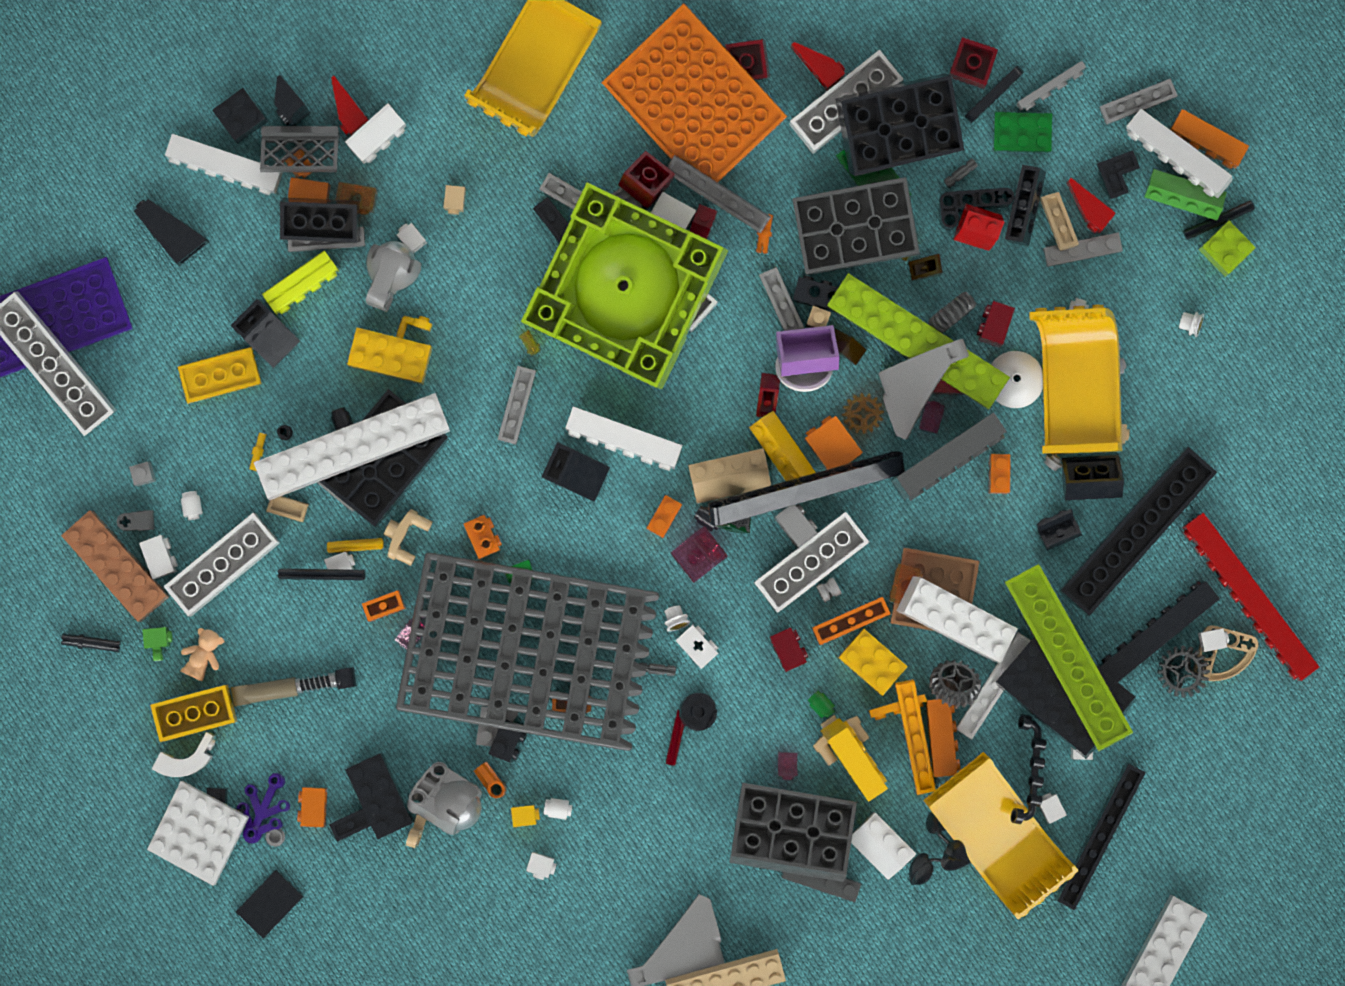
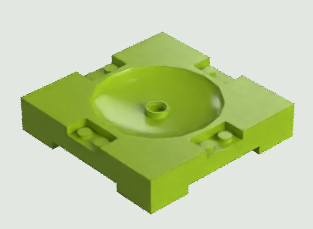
[521,183,729,389]

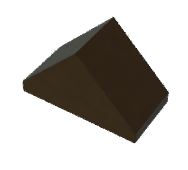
[908,254,943,281]
[834,328,867,365]

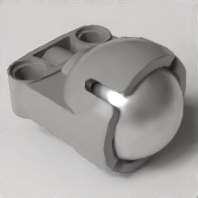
[366,241,422,312]
[407,762,482,835]

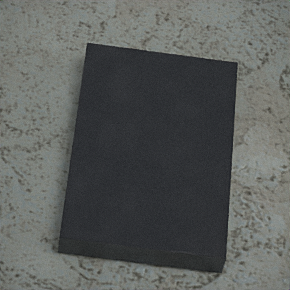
[236,870,304,939]

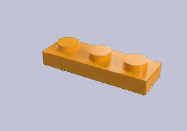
[868,694,927,720]

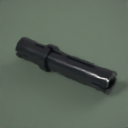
[61,633,121,653]

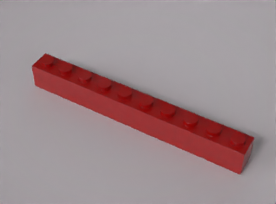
[1183,512,1319,681]

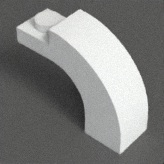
[152,732,216,777]

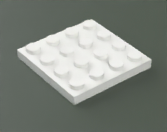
[147,781,249,886]

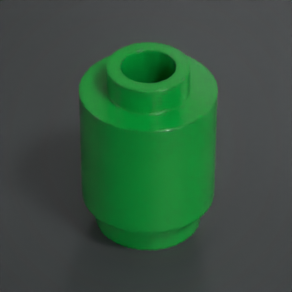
[807,690,835,719]

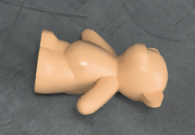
[181,628,224,681]

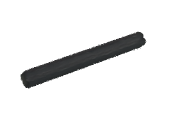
[278,568,366,581]

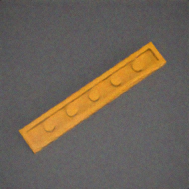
[895,679,936,795]

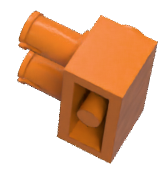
[464,515,502,559]

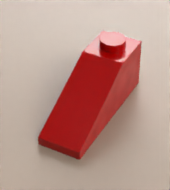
[791,42,845,91]
[331,76,369,136]
[1066,178,1116,233]

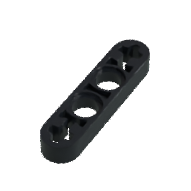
[965,65,1024,123]

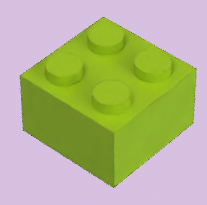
[1198,221,1256,277]

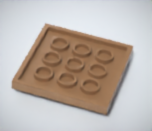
[890,548,980,631]

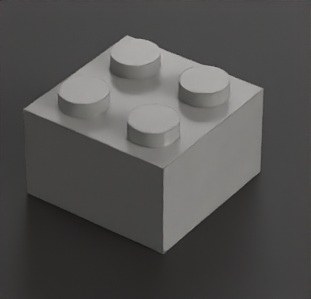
[774,504,817,548]

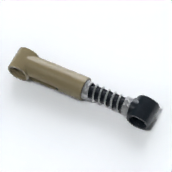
[231,667,357,706]

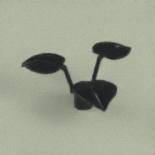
[909,812,971,886]

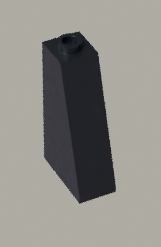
[134,199,209,266]

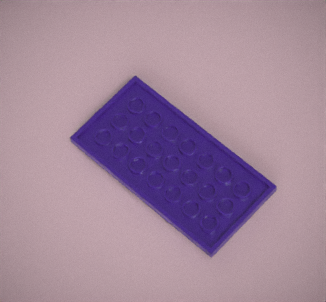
[0,257,133,378]

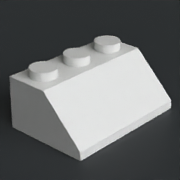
[345,104,406,164]
[851,812,916,880]

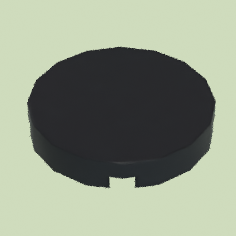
[679,693,717,731]

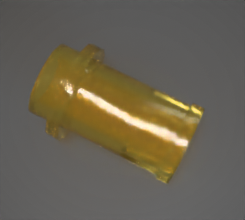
[519,330,541,356]

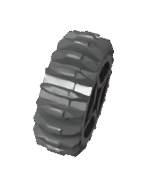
[928,292,976,334]
[1157,646,1210,698]
[929,659,981,709]

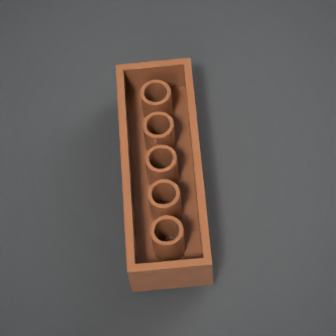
[61,510,170,622]

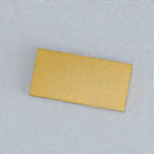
[178,347,262,404]

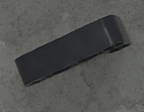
[939,188,1015,230]

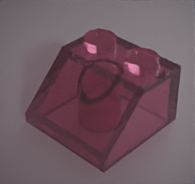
[671,526,728,583]

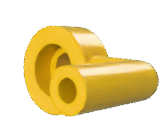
[396,316,433,339]

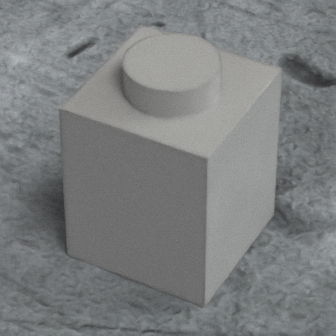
[129,462,156,486]

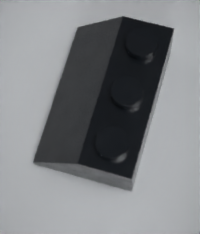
[274,75,311,126]
[1061,455,1124,501]

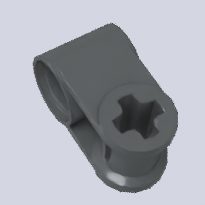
[116,510,155,531]

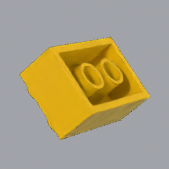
[838,629,908,696]

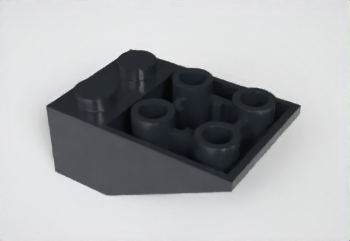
[230,299,300,368]
[542,442,610,502]

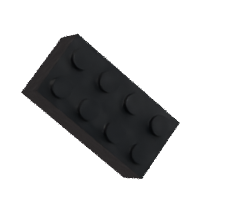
[280,197,360,243]
[345,753,414,840]

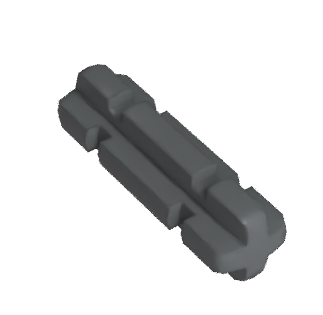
[944,158,978,188]
[639,663,676,676]

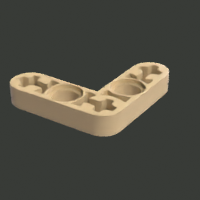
[406,814,426,848]

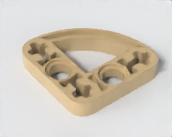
[1193,625,1258,681]

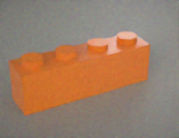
[1170,109,1249,169]
[812,597,890,645]
[926,699,960,777]

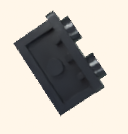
[1036,509,1082,551]
[488,719,528,763]

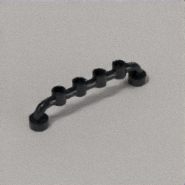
[1010,714,1047,824]

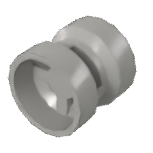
[816,578,842,603]

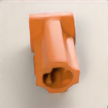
[473,761,507,798]

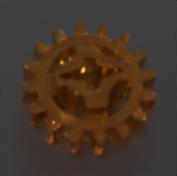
[842,392,884,434]

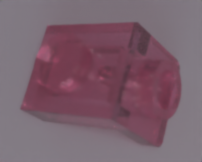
[919,401,944,433]

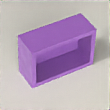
[776,325,839,376]

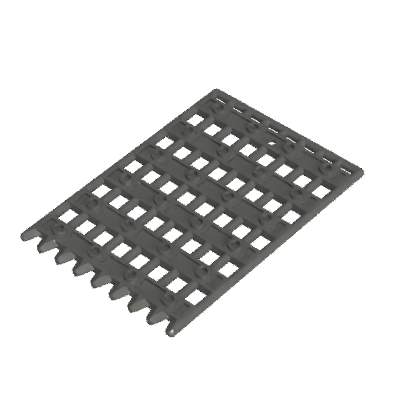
[396,552,659,751]

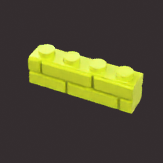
[262,250,339,315]

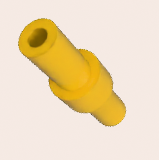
[249,432,267,471]

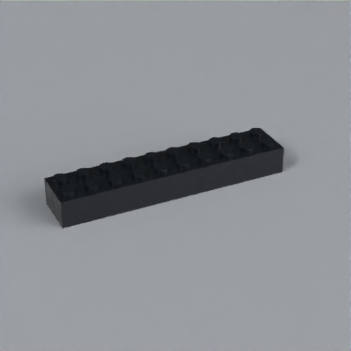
[1058,447,1217,616]

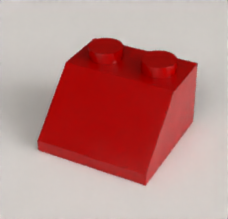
[953,204,1004,251]

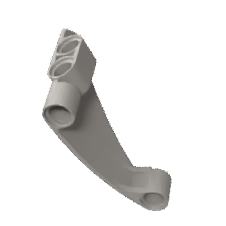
[878,339,969,440]
[627,894,725,986]

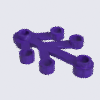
[237,773,290,844]

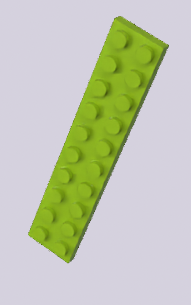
[827,273,1010,410]
[1005,564,1133,752]

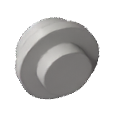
[1044,454,1063,471]
[266,828,285,847]

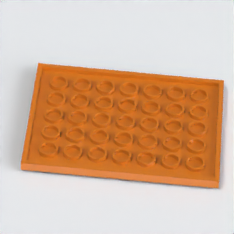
[602,3,788,182]

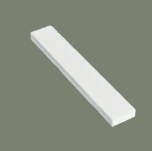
[956,632,1031,739]

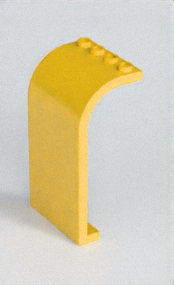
[464,0,602,137]
[1029,305,1122,454]
[923,752,1079,919]

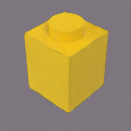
[511,805,540,827]

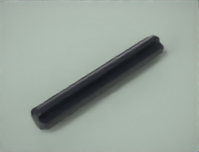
[1183,201,1255,240]

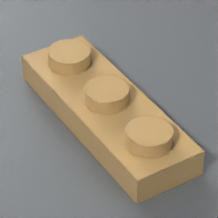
[1040,192,1079,251]

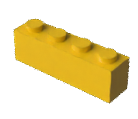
[749,411,816,481]

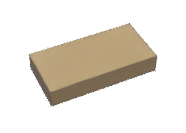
[266,496,309,523]

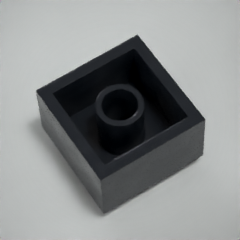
[212,88,268,144]

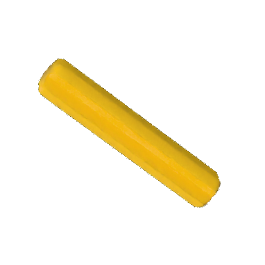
[327,538,384,553]

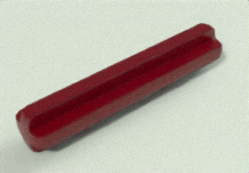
[666,709,684,766]

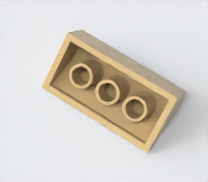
[688,448,771,504]

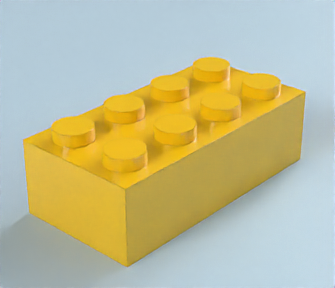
[347,327,432,385]
[150,685,238,742]
[820,718,888,802]

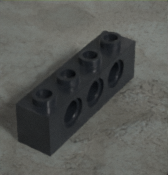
[1005,165,1046,246]
[792,275,838,313]

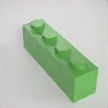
[1144,169,1226,220]

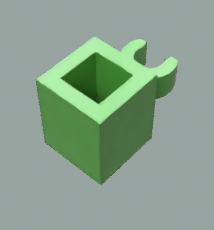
[142,627,173,661]

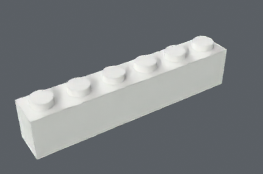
[1126,109,1232,198]
[165,134,283,195]

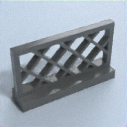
[260,126,340,172]

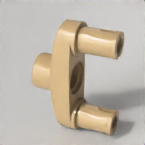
[384,509,433,566]
[813,715,869,766]

